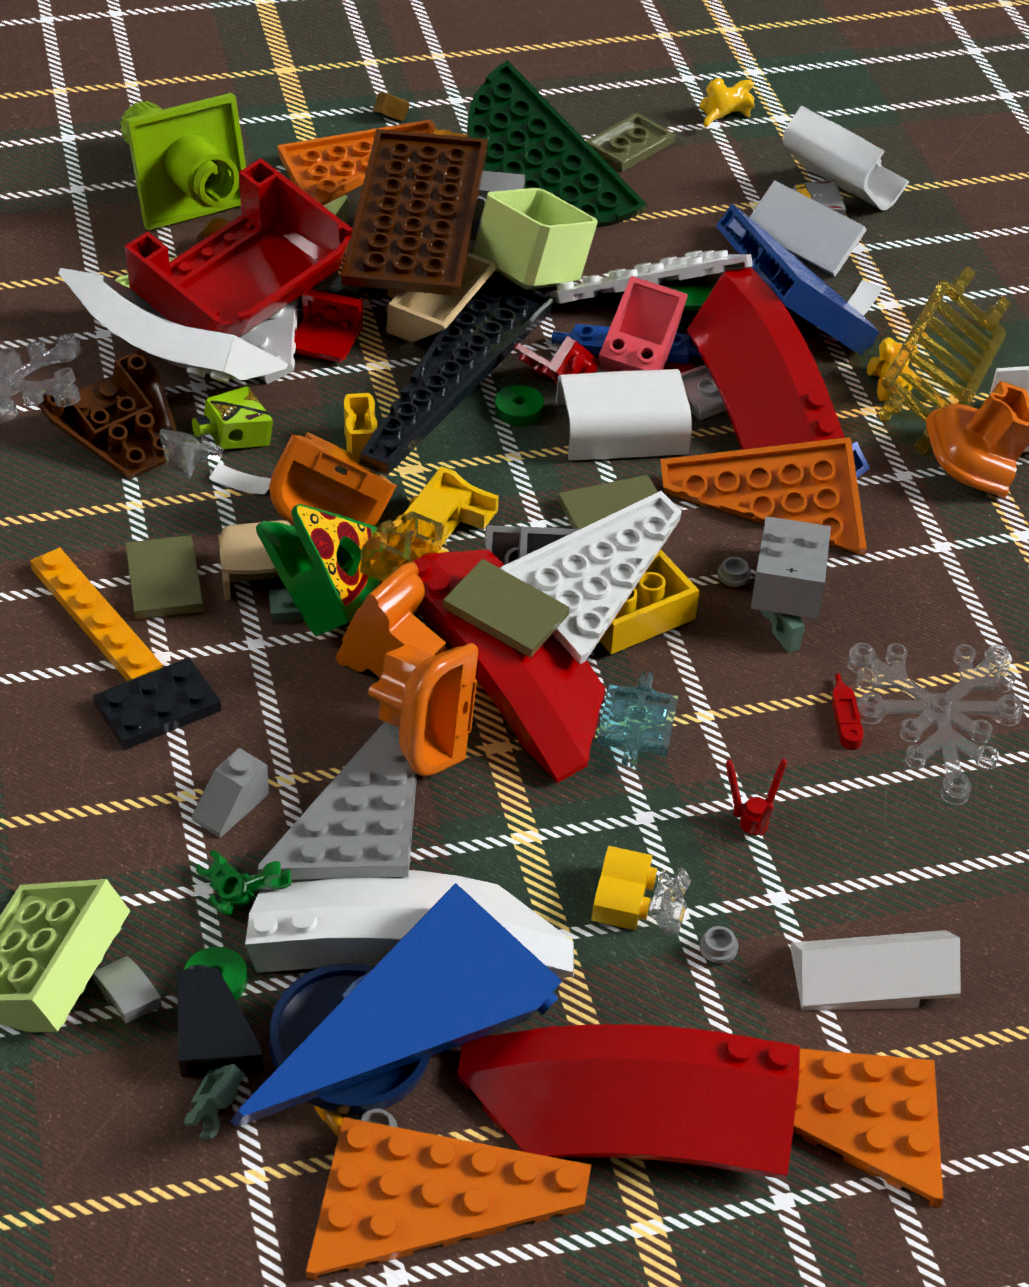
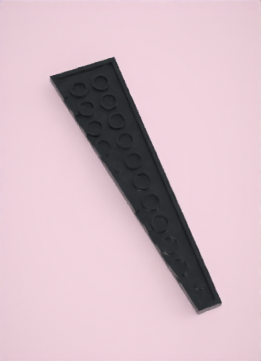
[359,277,556,475]

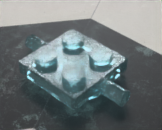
[597,671,678,768]

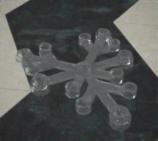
[0,333,82,423]
[847,643,1024,805]

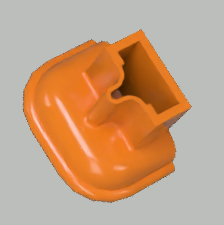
[926,381,1029,498]
[269,432,397,526]
[335,562,448,678]
[368,643,478,777]

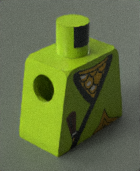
[192,386,273,449]

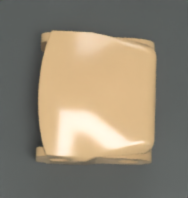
[218,520,290,601]

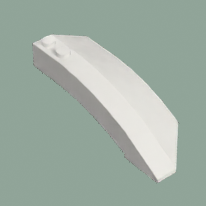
[58,268,288,383]
[245,870,574,978]

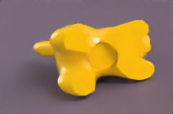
[699,78,754,128]
[867,337,919,402]

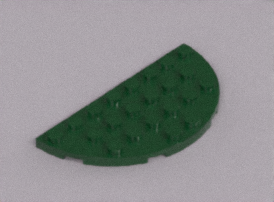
[467,60,647,226]

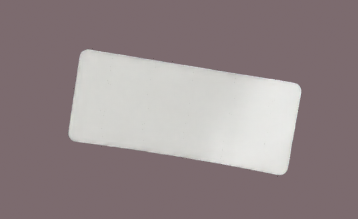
[848,280,882,316]
[209,463,271,495]

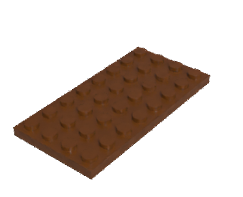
[341,129,488,296]

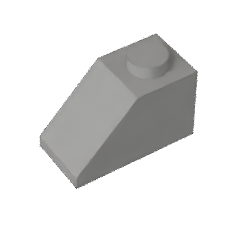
[192,748,269,838]

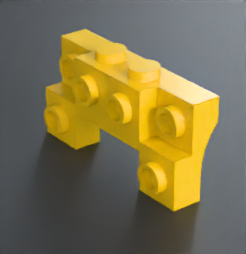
[381,466,499,566]

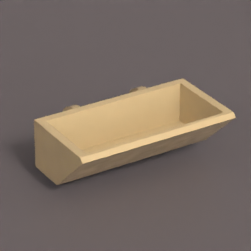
[386,252,498,343]

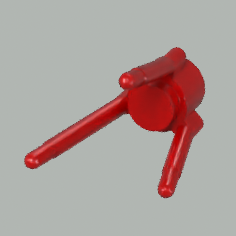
[726,758,787,836]

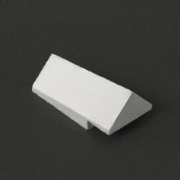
[791,930,961,1011]

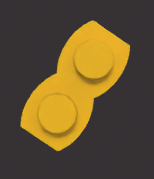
[344,393,378,457]
[591,846,658,930]

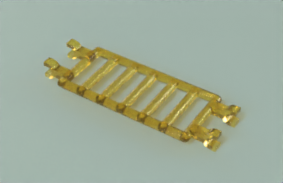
[876,266,1011,455]

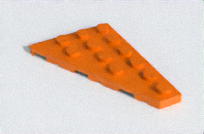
[660,437,867,555]
[306,1117,591,1280]

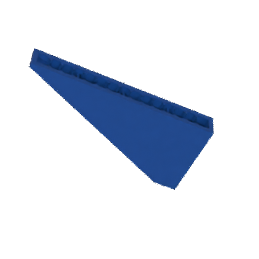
[716,204,879,356]
[230,883,562,1127]

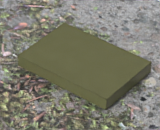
[586,113,676,172]
[558,475,658,529]
[125,535,203,620]
[442,559,570,658]

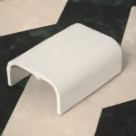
[783,105,909,210]
[556,369,692,460]

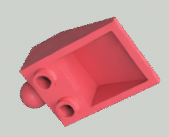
[599,276,688,372]

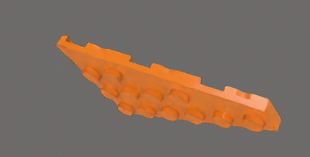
[277,119,437,205]
[793,1048,943,1208]

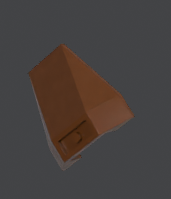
[33,349,184,480]

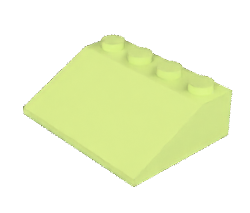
[0,879,130,1032]

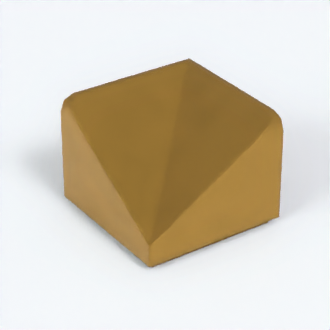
[372,92,410,121]

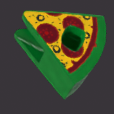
[256,504,382,637]

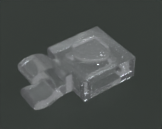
[649,868,691,935]

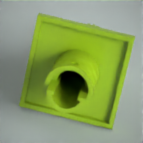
[120,93,246,230]

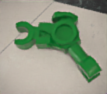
[195,850,291,916]

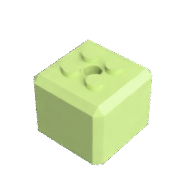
[472,188,598,290]

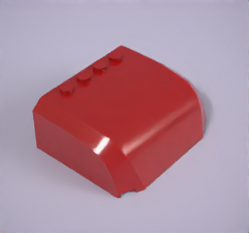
[124,158,353,338]

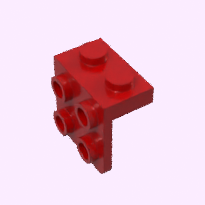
[294,289,363,362]
[514,336,601,384]

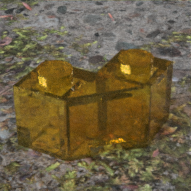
[360,511,442,581]

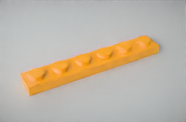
[30,547,163,681]

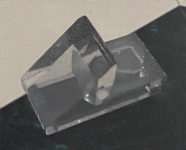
[159,429,224,479]

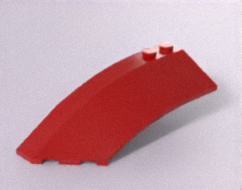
[685,267,845,450]
[411,549,606,783]
[457,1024,800,1180]

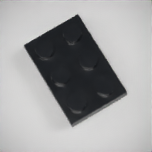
[93,657,221,750]

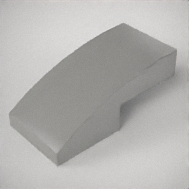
[92,956,162,1024]

